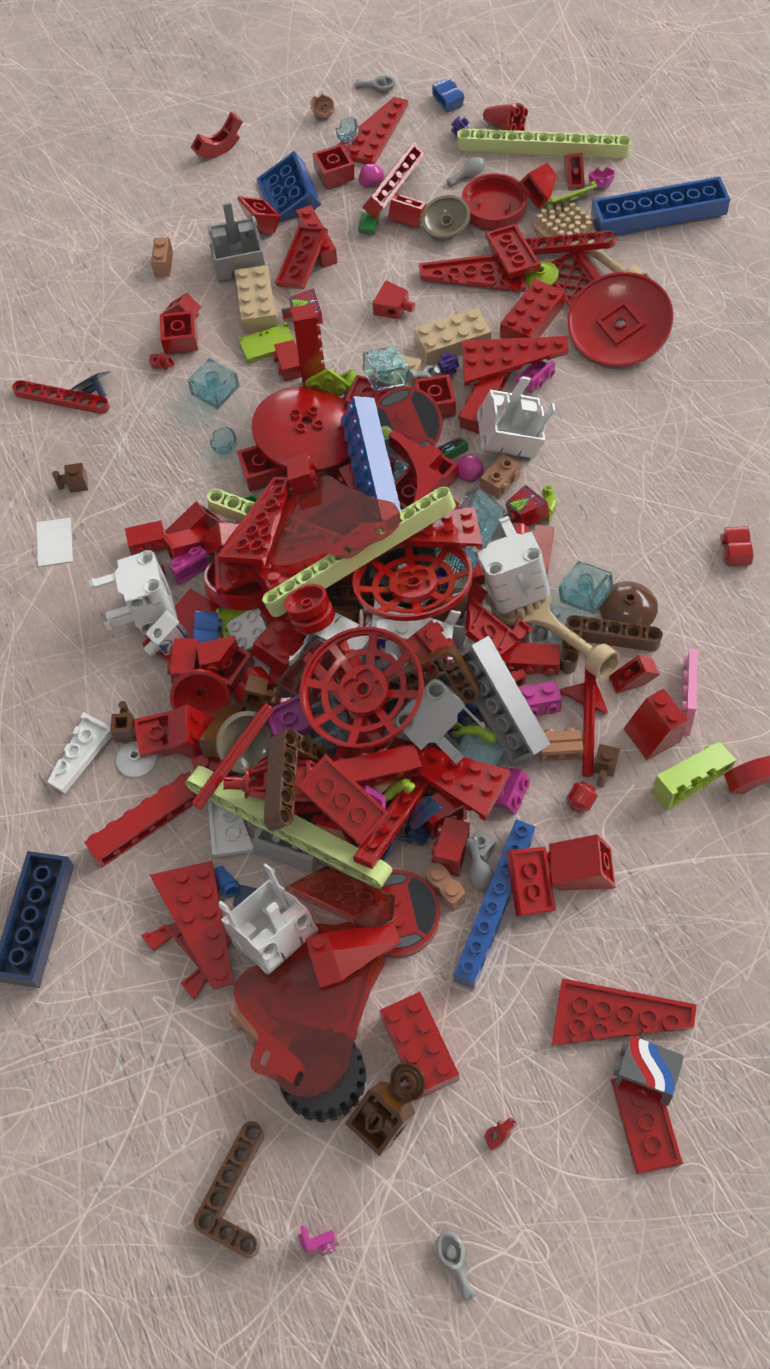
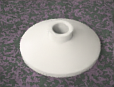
[116,740,157,778]

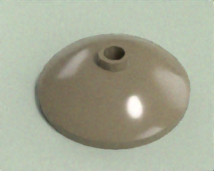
[421,195,470,239]
[216,711,274,774]

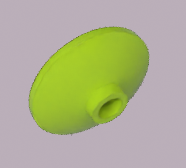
[525,261,559,286]

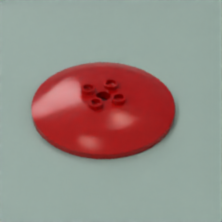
[568,272,674,367]
[251,386,350,472]

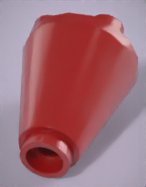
[483,103,528,131]

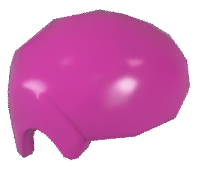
[358,164,384,188]
[588,167,615,189]
[457,454,485,481]

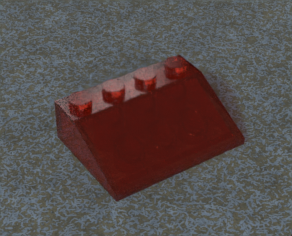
[284,866,395,928]

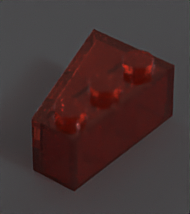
[273,638,333,702]

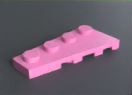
[681,649,698,736]

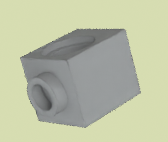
[466,829,496,862]

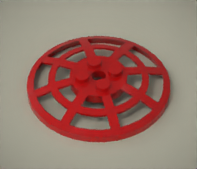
[352,543,473,621]
[300,627,424,749]

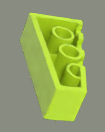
[651,741,736,811]

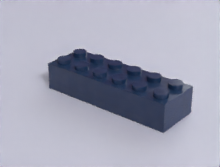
[0,851,74,988]

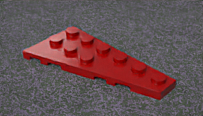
[419,254,526,293]
[462,336,569,387]
[150,861,234,990]

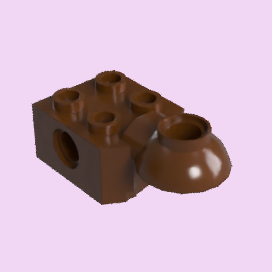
[345,1063,425,1156]

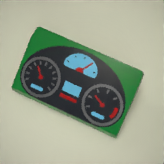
[438,437,469,459]

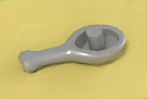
[355,75,396,92]
[446,157,485,187]
[408,365,443,380]
[527,608,561,644]
[466,836,493,892]
[436,1231,476,1301]

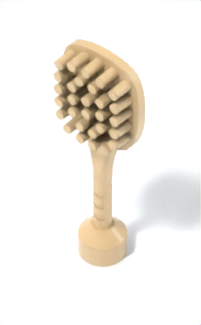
[534,199,649,277]
[483,587,620,680]

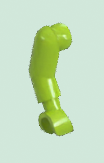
[539,484,557,524]
[451,723,497,746]
[383,778,415,805]

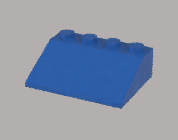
[257,151,321,222]

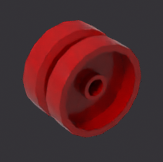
[284,584,335,635]

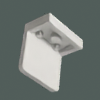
[227,608,269,651]

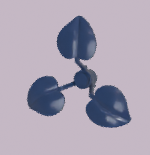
[380,791,443,861]

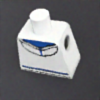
[143,610,190,657]

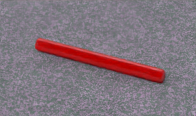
[582,667,596,777]
[192,703,274,810]

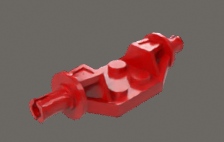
[223,758,316,802]

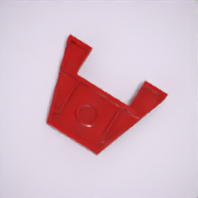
[464,581,533,655]
[141,922,232,1000]

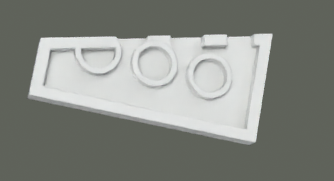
[372,599,453,640]
[47,712,112,794]
[208,800,254,858]

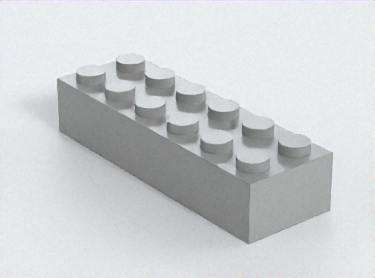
[451,636,551,765]

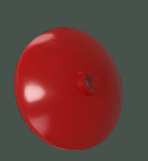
[169,669,230,717]

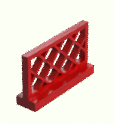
[551,251,601,308]

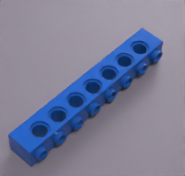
[454,819,536,989]

